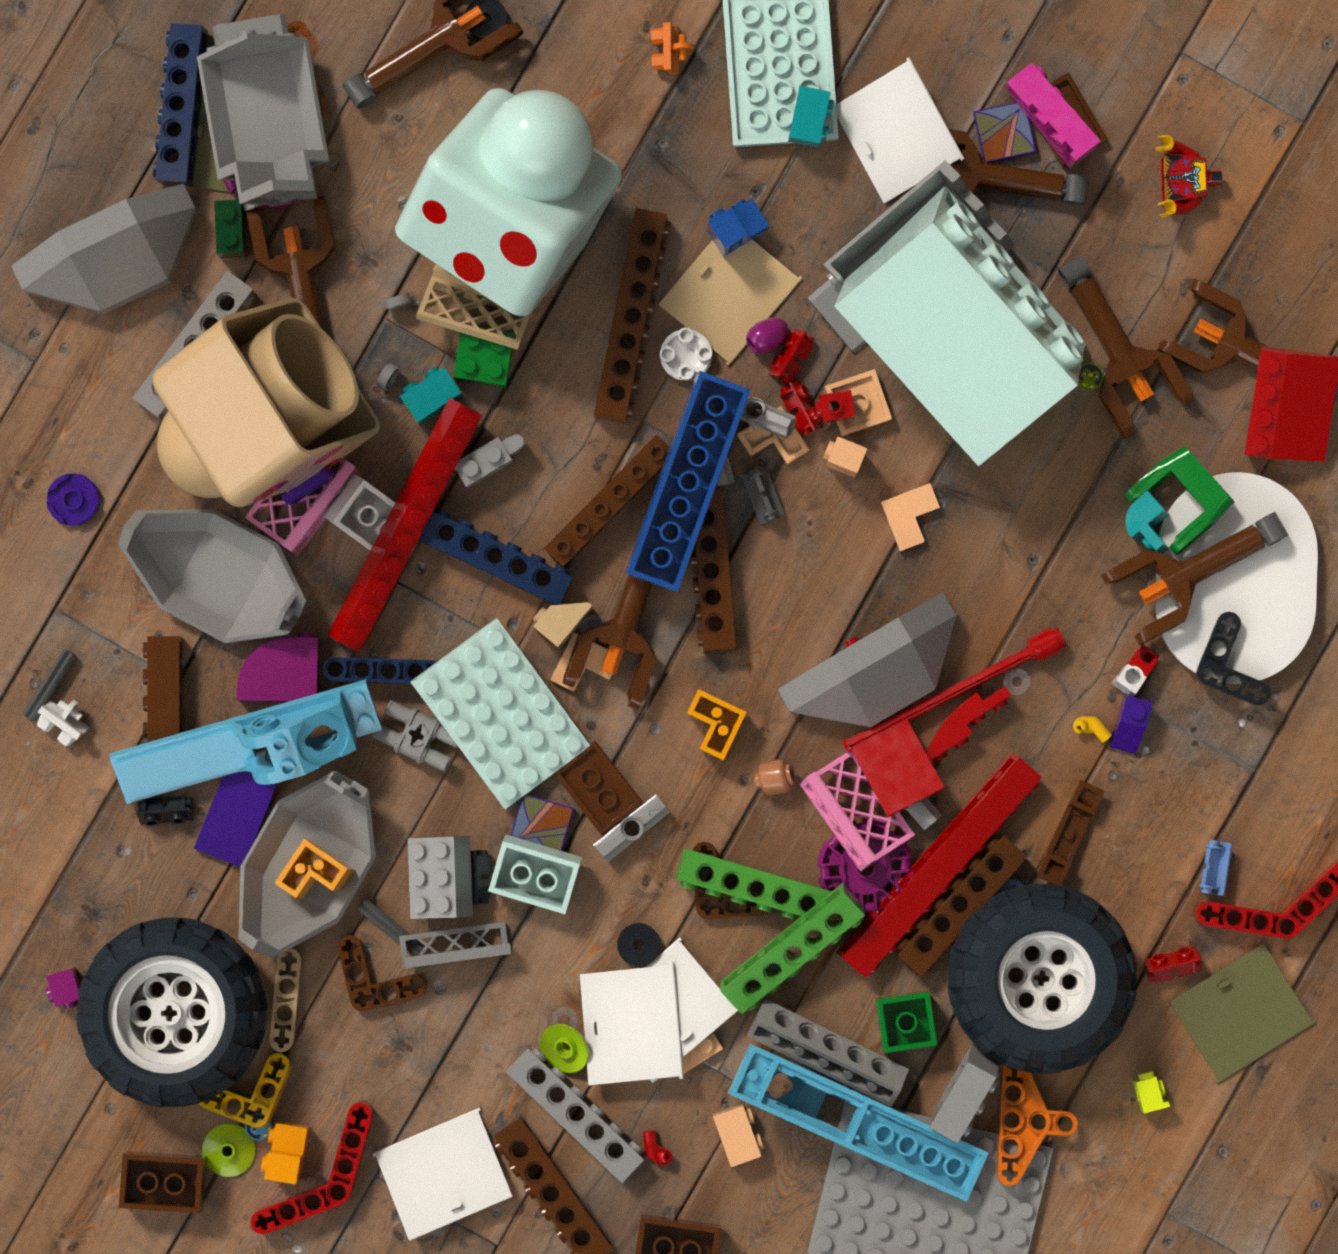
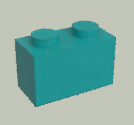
[788,86,834,148]
[400,367,463,425]

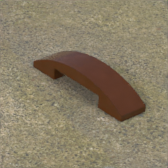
[1036,780,1105,886]

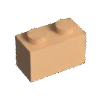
[823,437,867,478]
[713,1104,764,1167]

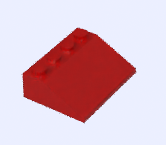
[1245,346,1338,462]

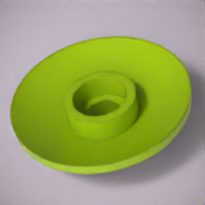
[540,1024,589,1073]
[202,1123,256,1177]

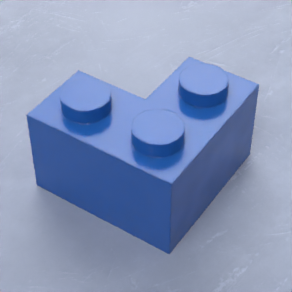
[707,199,769,257]

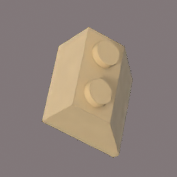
[533,602,593,649]

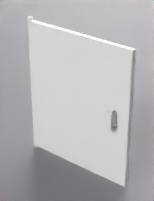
[836,57,964,203]
[644,937,738,1083]
[580,962,684,1086]
[372,1107,513,1241]

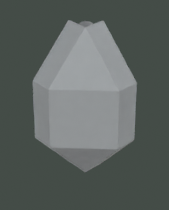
[11,184,198,314]
[118,509,306,643]
[777,592,956,728]
[238,771,376,958]

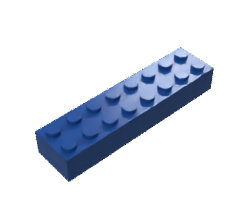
[624,371,750,592]

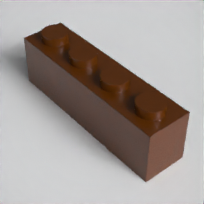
[143,636,183,742]

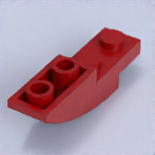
[926,686,1011,764]

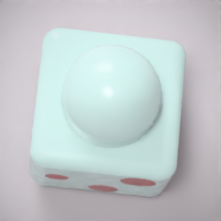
[395,88,622,316]

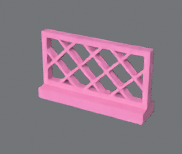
[245,458,361,557]
[800,752,915,872]

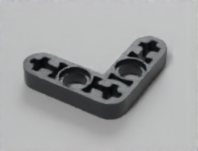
[1196,612,1271,706]

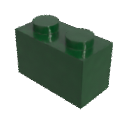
[214,200,246,258]

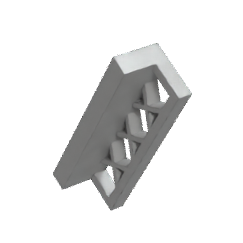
[399,922,511,968]

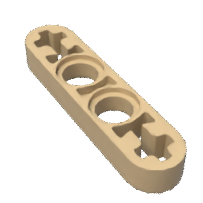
[270,948,302,1052]

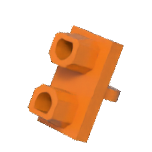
[651,22,694,75]

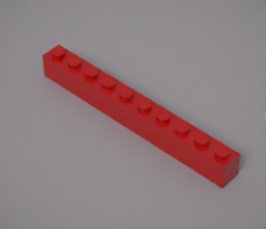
[328,398,482,652]
[836,753,1042,978]

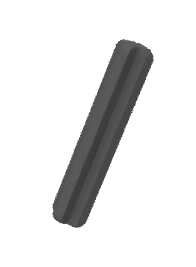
[23,649,76,721]
[358,899,425,956]

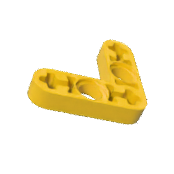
[199,1053,292,1129]

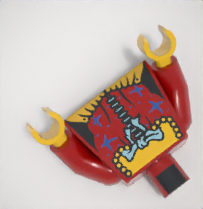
[1156,135,1222,218]

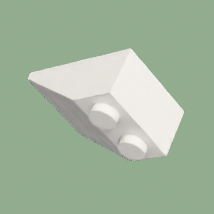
[323,473,395,551]

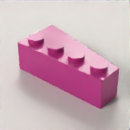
[1005,63,1101,169]

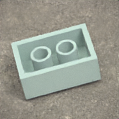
[488,835,582,914]

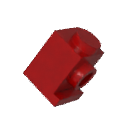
[814,390,855,423]

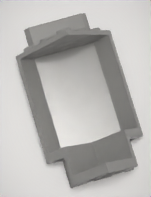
[197,14,329,212]

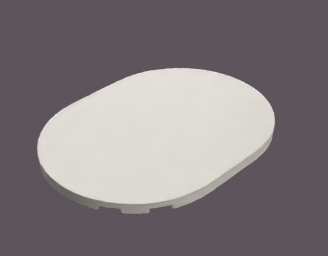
[1155,472,1318,684]

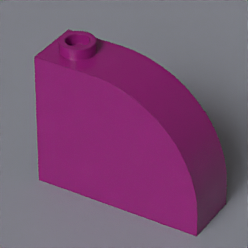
[236,632,320,702]

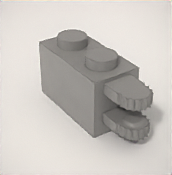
[455,434,525,489]

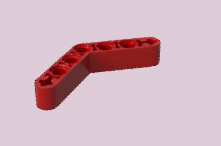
[1193,860,1338,939]
[250,1101,374,1234]

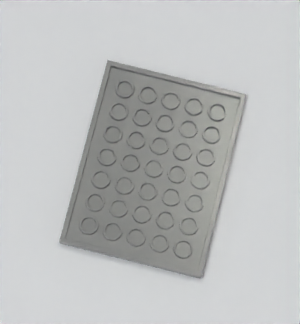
[807,1100,1054,1254]

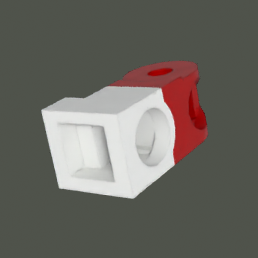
[1111,644,1160,696]

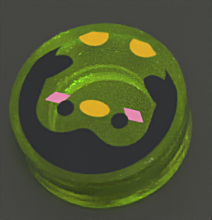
[1078,363,1104,390]

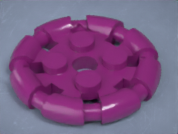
[817,820,912,913]

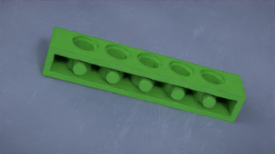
[674,848,833,921]
[720,883,865,1014]

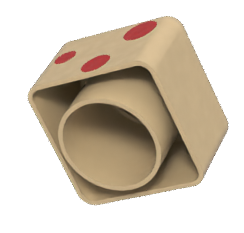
[152,298,380,507]

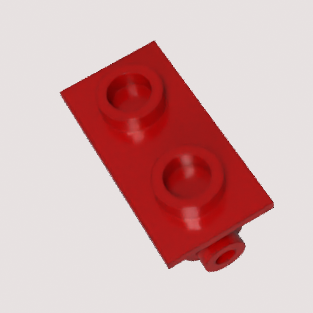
[768,329,815,385]
[779,380,823,436]
[1144,947,1202,983]

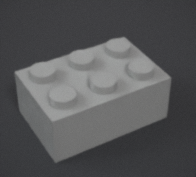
[408,836,473,919]
[929,1043,1002,1143]

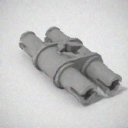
[373,700,458,772]

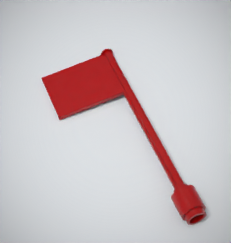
[843,627,1066,817]

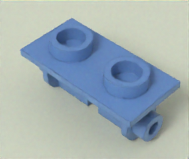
[1199,840,1233,896]

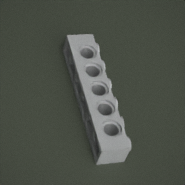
[132,271,255,419]
[747,999,909,1107]
[506,1047,644,1183]

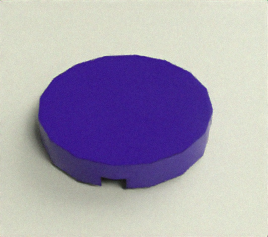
[47,473,100,526]

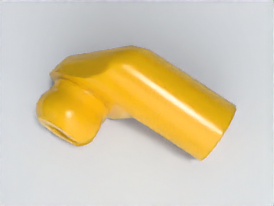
[1073,716,1112,743]

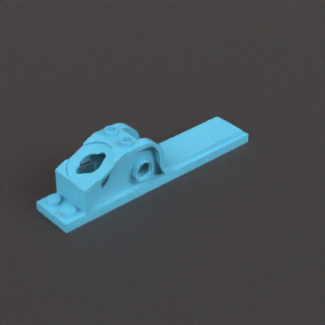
[109,679,382,804]
[728,1044,989,1202]

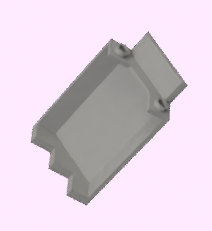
[808,160,1014,354]

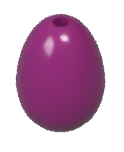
[746,318,788,354]

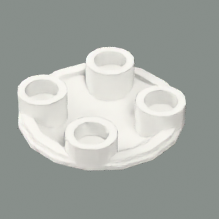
[660,327,713,381]

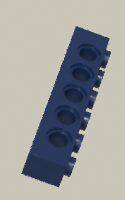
[153,23,208,187]
[418,507,573,605]

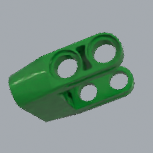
[1124,446,1235,555]

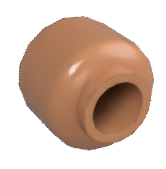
[754,759,796,796]

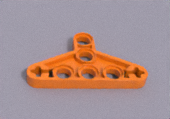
[996,1064,1078,1187]

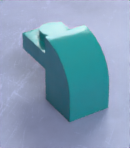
[1125,490,1169,554]

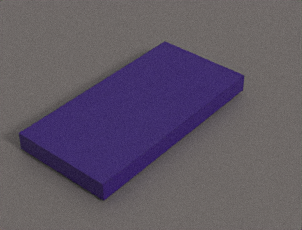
[194,771,278,867]

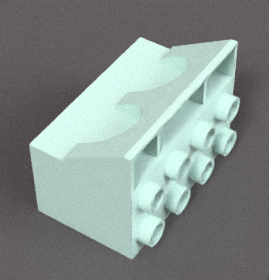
[834,186,1086,466]

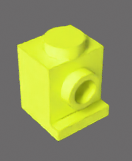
[1133,1071,1170,1114]

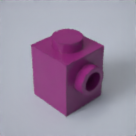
[46,967,81,1010]

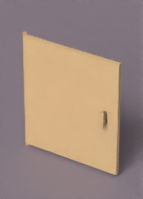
[658,240,803,366]

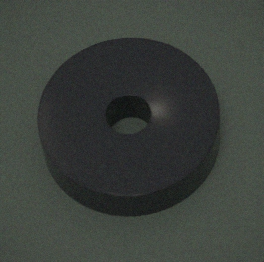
[465,0,507,40]
[617,923,660,966]

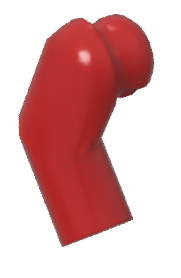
[643,1130,673,1166]

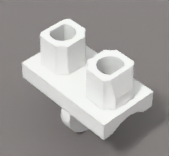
[37,700,89,747]

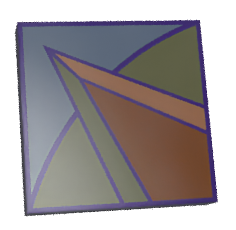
[973,102,1036,163]
[511,794,574,851]

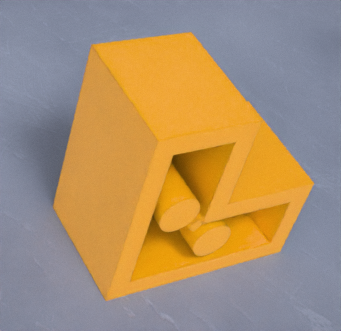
[687,689,747,761]
[275,839,354,899]
[261,1121,310,1184]

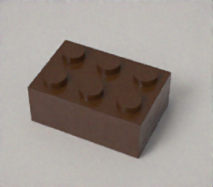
[119,1151,207,1213]
[635,1214,721,1254]

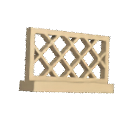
[416,264,534,350]

